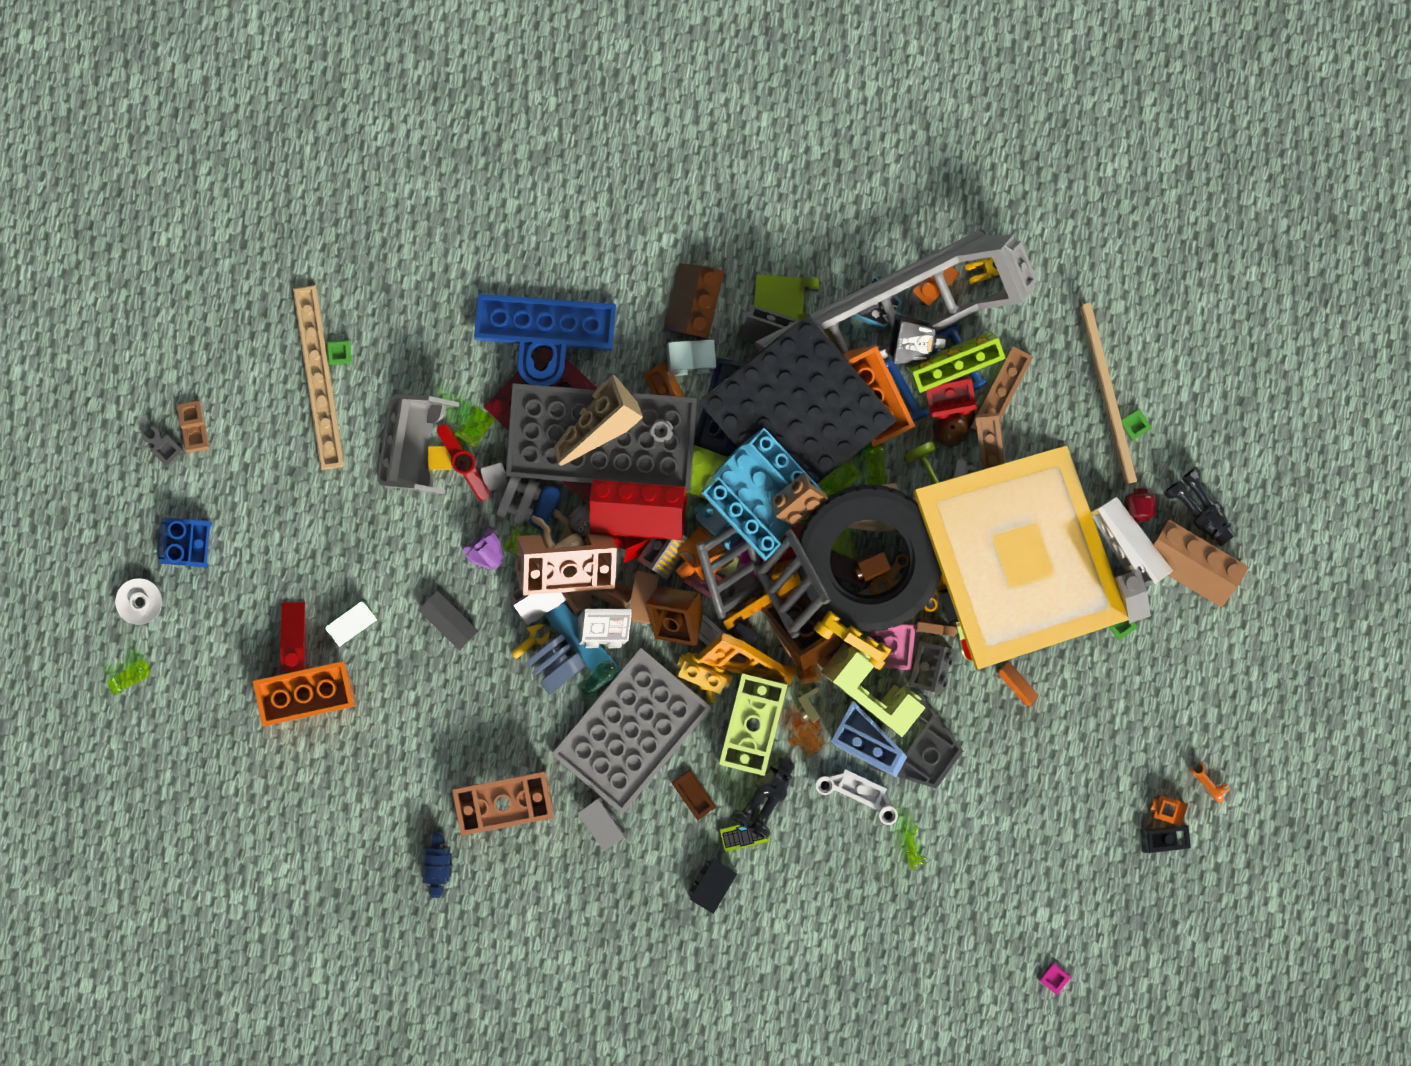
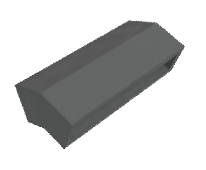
[418,591,478,651]

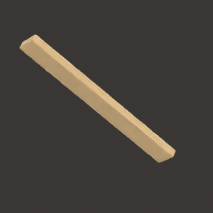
[293,285,345,470]
[1079,302,1137,485]

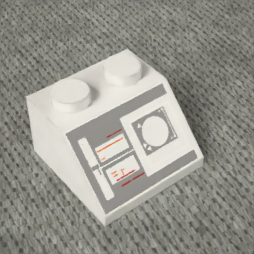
[578,609,631,648]

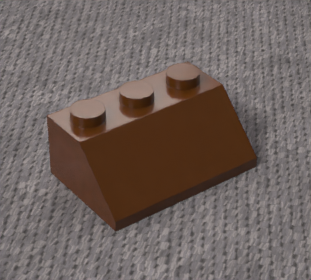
[664,263,724,340]

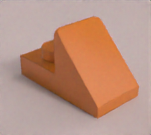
[912,266,960,307]

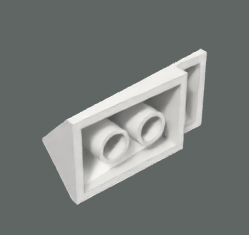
[1091,497,1173,587]

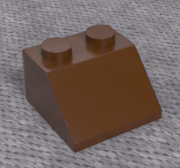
[646,586,704,646]

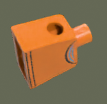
[675,525,734,581]

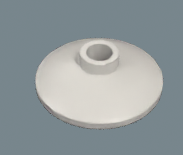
[115,578,162,625]

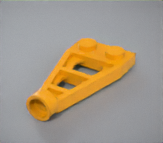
[698,633,795,685]

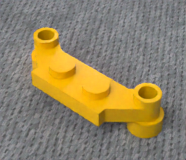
[813,611,892,670]

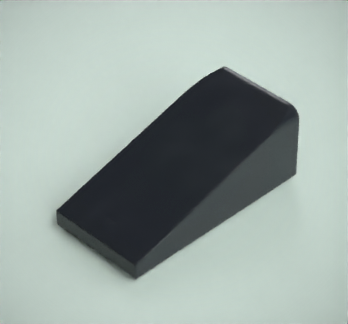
[1140,825,1191,853]

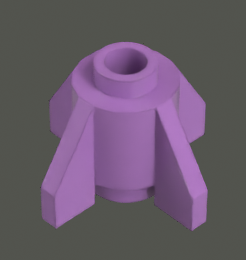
[462,526,504,569]

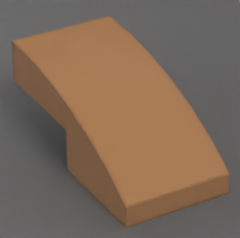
[177,400,210,453]
[629,571,659,624]

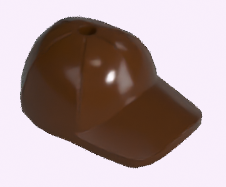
[933,410,975,447]

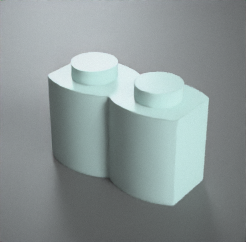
[666,340,716,376]

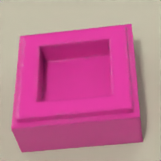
[1039,962,1071,995]

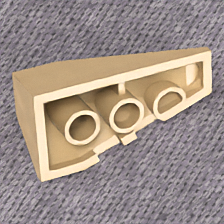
[553,375,643,466]

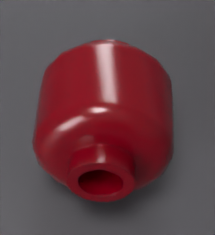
[1125,488,1156,522]

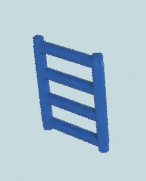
[884,324,987,422]

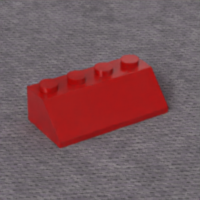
[590,480,688,540]

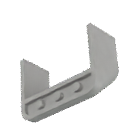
[377,394,460,494]

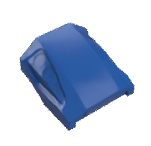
[157,517,212,568]

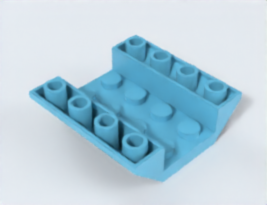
[701,428,822,561]

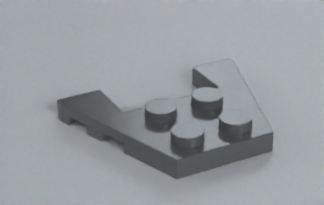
[867,693,964,789]

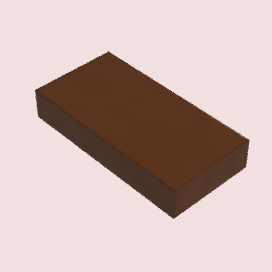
[671,769,716,821]

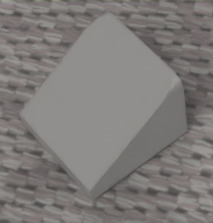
[480,462,509,491]

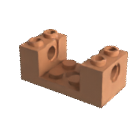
[516,531,617,595]
[452,771,555,836]

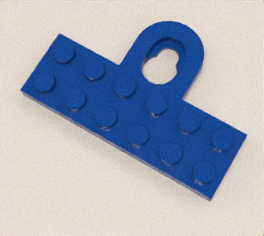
[474,294,616,387]

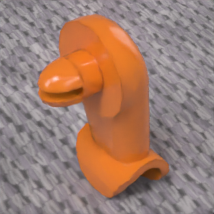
[1189,762,1230,802]

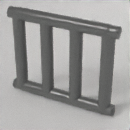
[696,525,765,620]
[754,529,831,639]

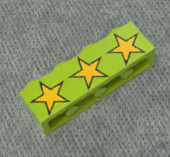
[906,331,1006,393]

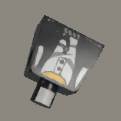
[888,314,945,364]

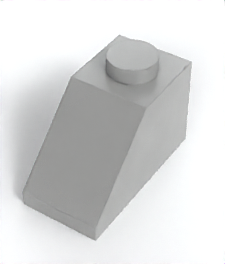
[1115,570,1151,624]

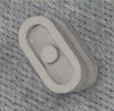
[497,477,542,525]

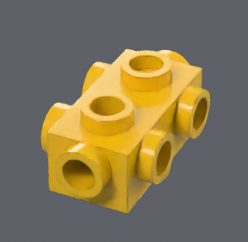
[676,652,733,703]

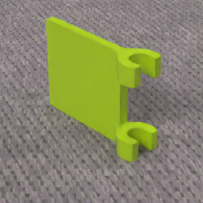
[754,274,819,320]

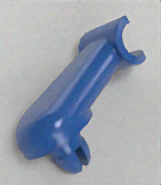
[530,484,562,530]

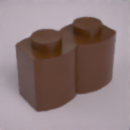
[851,550,891,583]

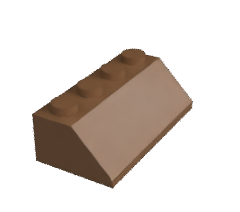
[1152,520,1249,607]

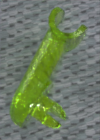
[865,443,888,485]
[107,660,150,695]
[903,824,928,871]

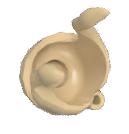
[531,509,586,548]

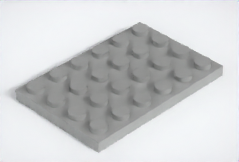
[551,648,712,814]

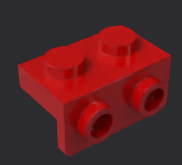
[926,376,977,419]

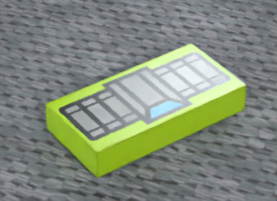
[720,821,770,852]

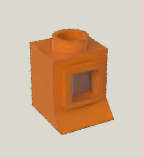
[1149,794,1188,826]

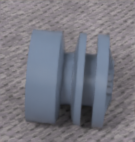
[525,634,587,695]

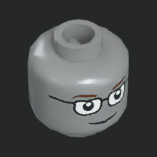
[568,504,590,538]

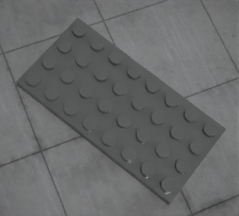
[506,383,698,491]

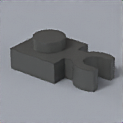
[142,426,184,467]

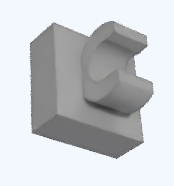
[952,459,976,479]

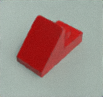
[611,535,652,563]

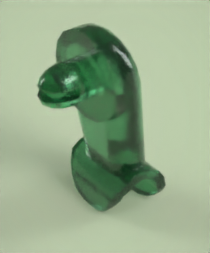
[578,660,618,699]

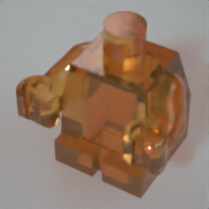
[788,718,827,759]

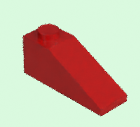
[280,602,308,672]

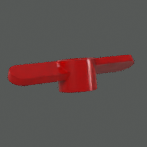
[437,424,490,501]

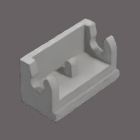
[578,797,629,851]

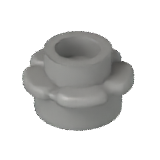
[650,419,673,442]

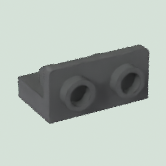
[909,641,954,694]

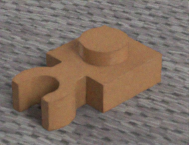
[915,618,957,637]

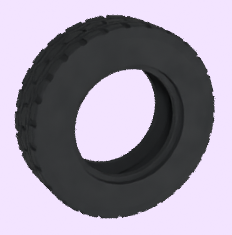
[798,484,942,632]

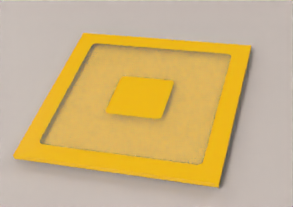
[913,446,1129,670]

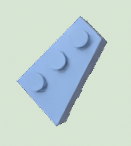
[831,701,907,777]

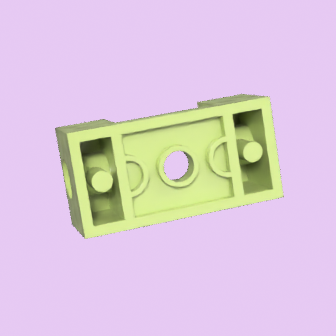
[821,643,925,737]
[719,673,787,776]

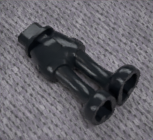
[1163,467,1235,546]
[730,757,795,839]

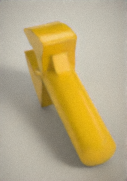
[511,624,550,659]

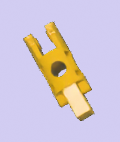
[964,257,999,284]

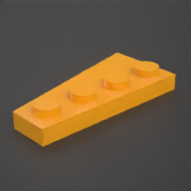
[723,574,801,631]

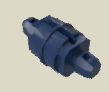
[420,832,453,898]

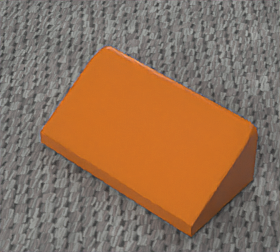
[643,362,685,397]
[997,661,1039,706]

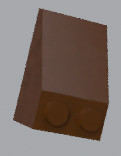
[761,585,842,671]

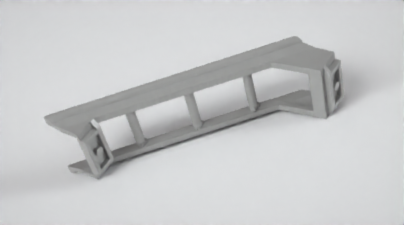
[754,231,1037,359]

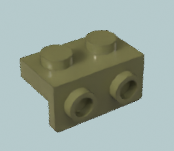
[797,685,820,723]

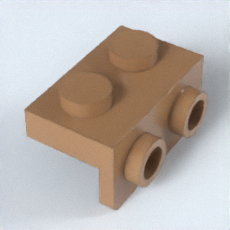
[771,473,828,527]

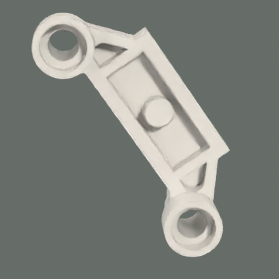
[815,769,898,825]

